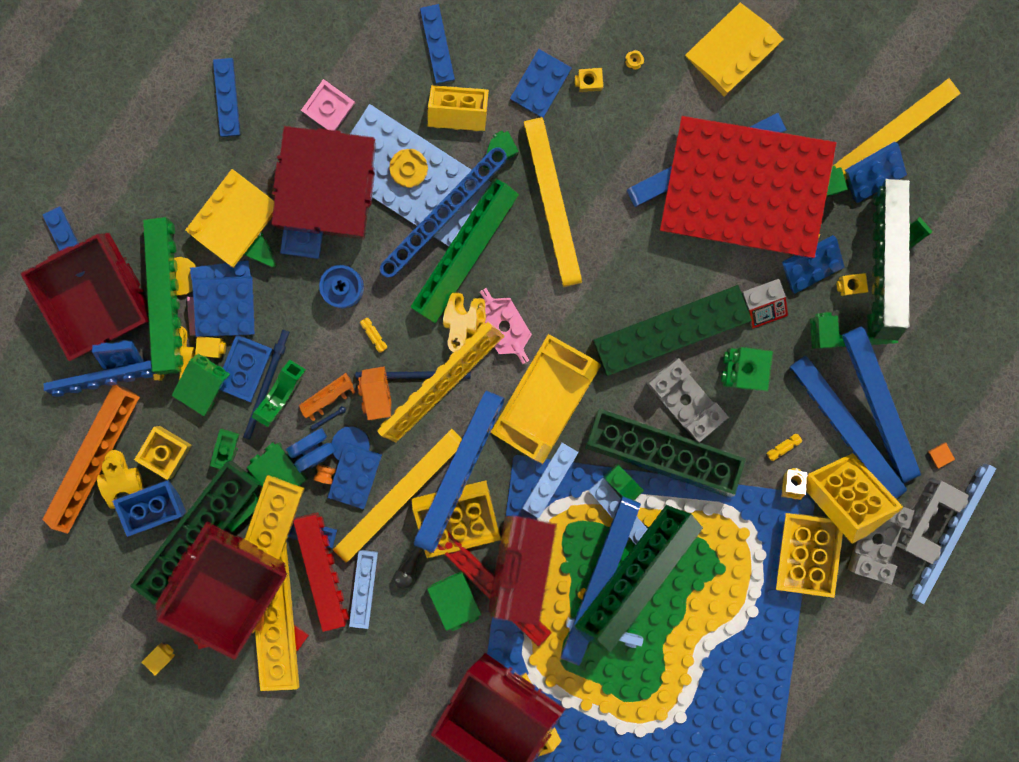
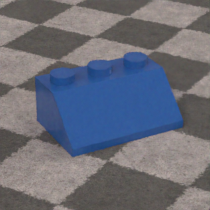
[113,480,186,537]

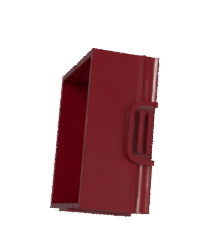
[272,126,376,240]
[20,233,149,361]
[488,516,557,625]
[155,522,287,660]
[431,653,565,762]

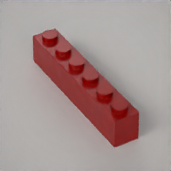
[293,512,349,632]

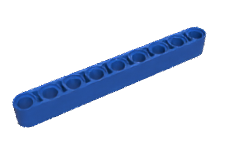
[626,113,787,207]
[380,147,507,277]
[842,326,921,484]
[789,355,907,499]
[414,391,505,553]
[561,496,641,666]

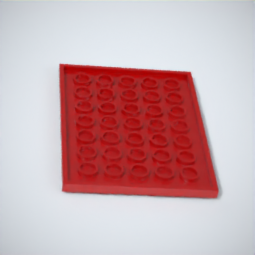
[660,116,837,259]

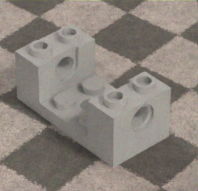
[646,358,729,442]
[896,478,969,564]
[847,507,914,585]

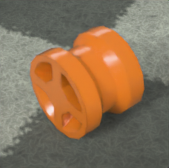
[313,464,336,484]

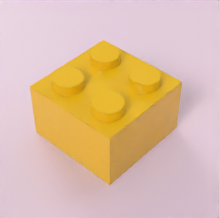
[134,426,192,480]

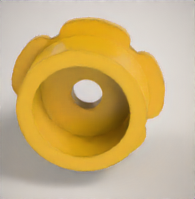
[625,50,644,70]

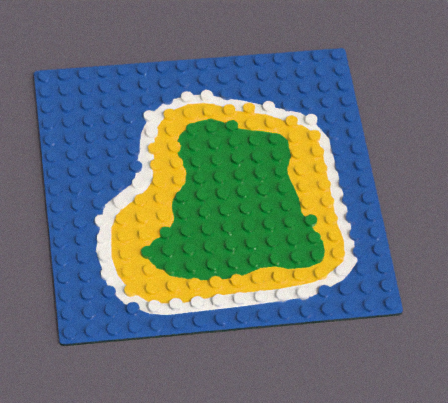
[487,455,815,762]

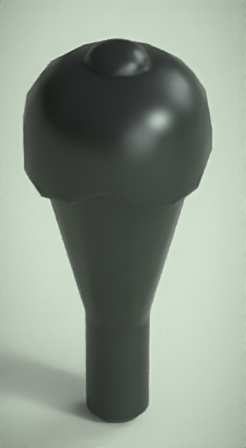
[393,546,422,589]

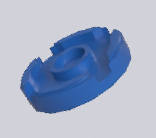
[331,426,370,460]

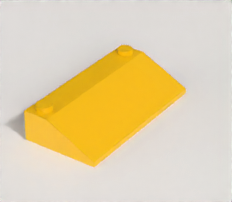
[490,334,601,464]

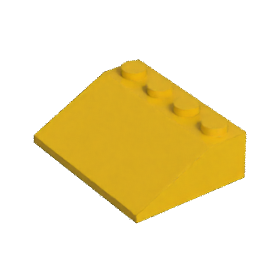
[685,3,783,97]
[185,169,274,268]
[806,453,903,543]
[412,480,501,558]
[776,513,843,598]

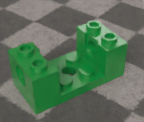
[810,312,898,349]
[721,347,773,391]

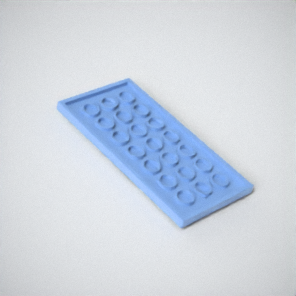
[350,104,491,246]

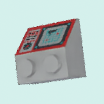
[741,279,788,329]

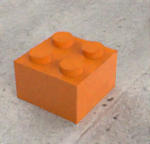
[358,366,392,420]

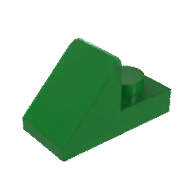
[909,217,932,249]
[210,428,240,469]

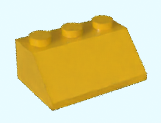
[428,85,489,131]

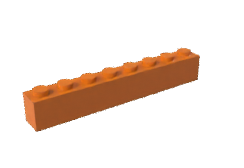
[42,384,140,534]

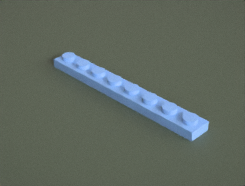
[912,464,996,604]

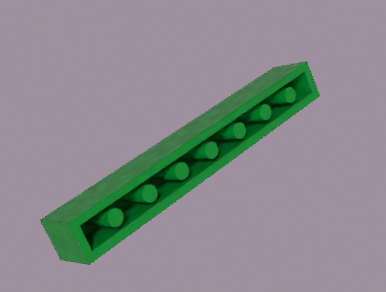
[410,178,519,323]
[143,217,184,375]

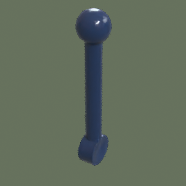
[310,406,346,430]

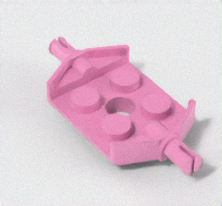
[480,288,532,364]

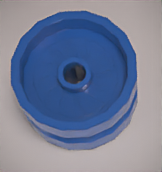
[319,265,364,309]
[286,428,335,473]

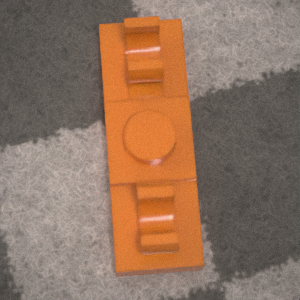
[299,373,355,421]

